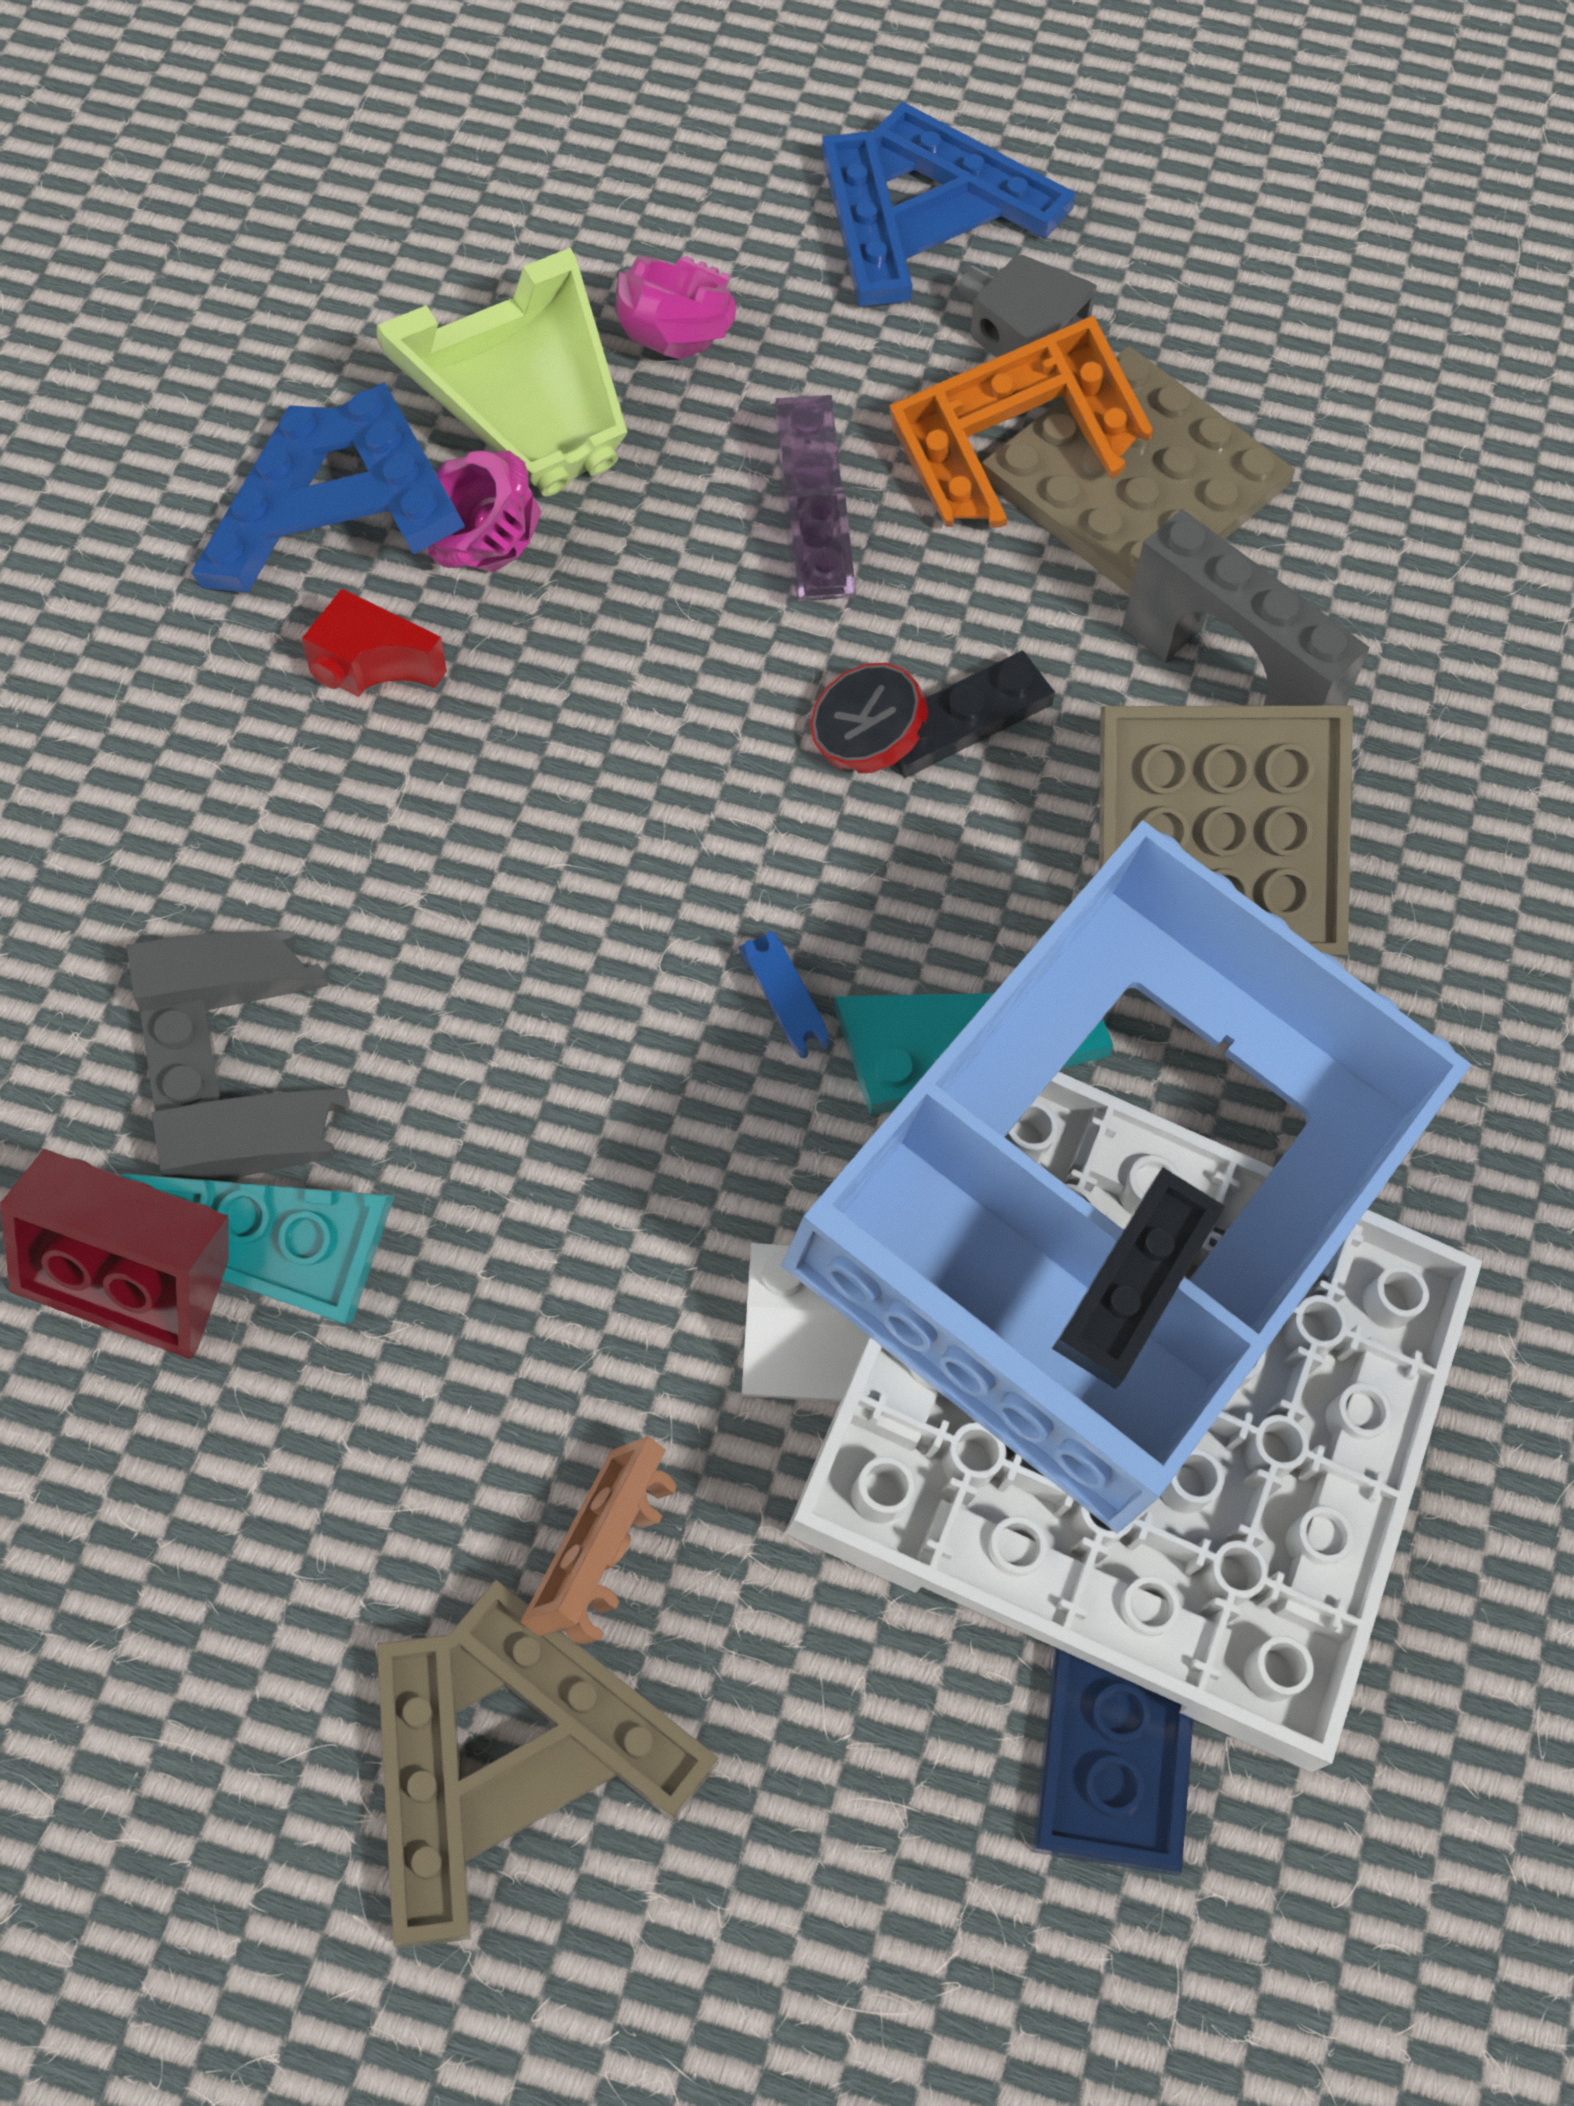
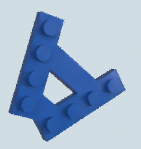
[822,101,1076,307]
[191,382,465,593]

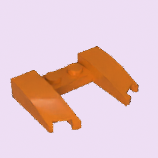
[889,315,1153,527]

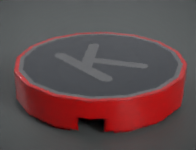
[810,662,928,774]

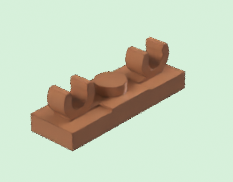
[520,1436,677,1644]

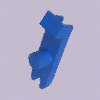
[738,931,830,1059]

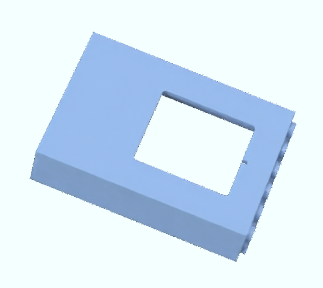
[781,820,1472,1534]

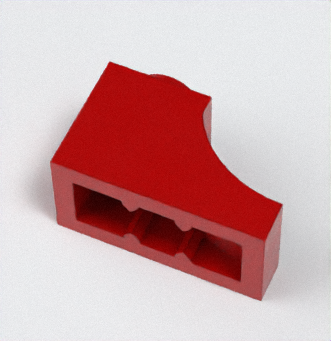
[302,588,447,697]

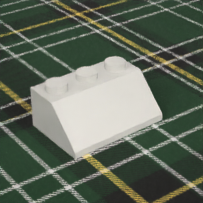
[741,1243,869,1402]

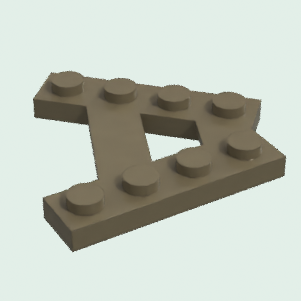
[377,1580,719,1949]

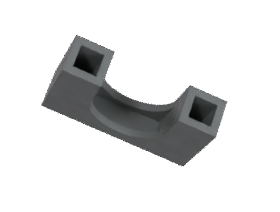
[1122,509,1370,706]

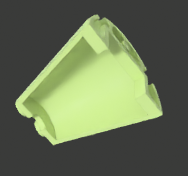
[376,248,627,496]

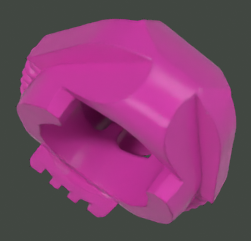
[615,256,736,360]
[428,451,541,573]

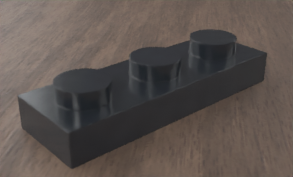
[894,650,1055,778]
[1051,1167,1225,1389]

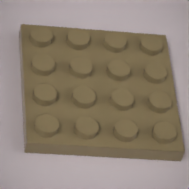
[981,346,1295,595]
[1099,705,1353,955]

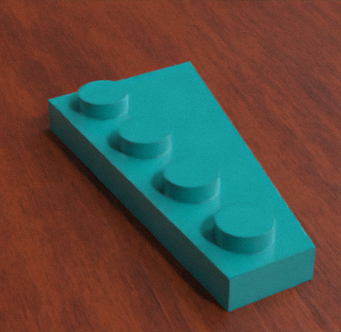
[834,993,1113,1116]
[120,1174,395,1324]

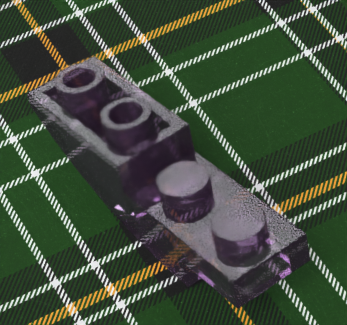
[775,395,856,601]

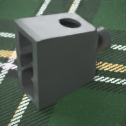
[958,255,1097,358]

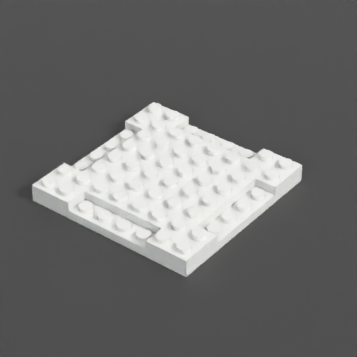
[785,1072,1482,1772]

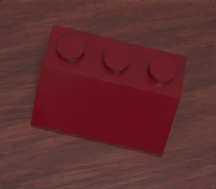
[0,1149,229,1360]

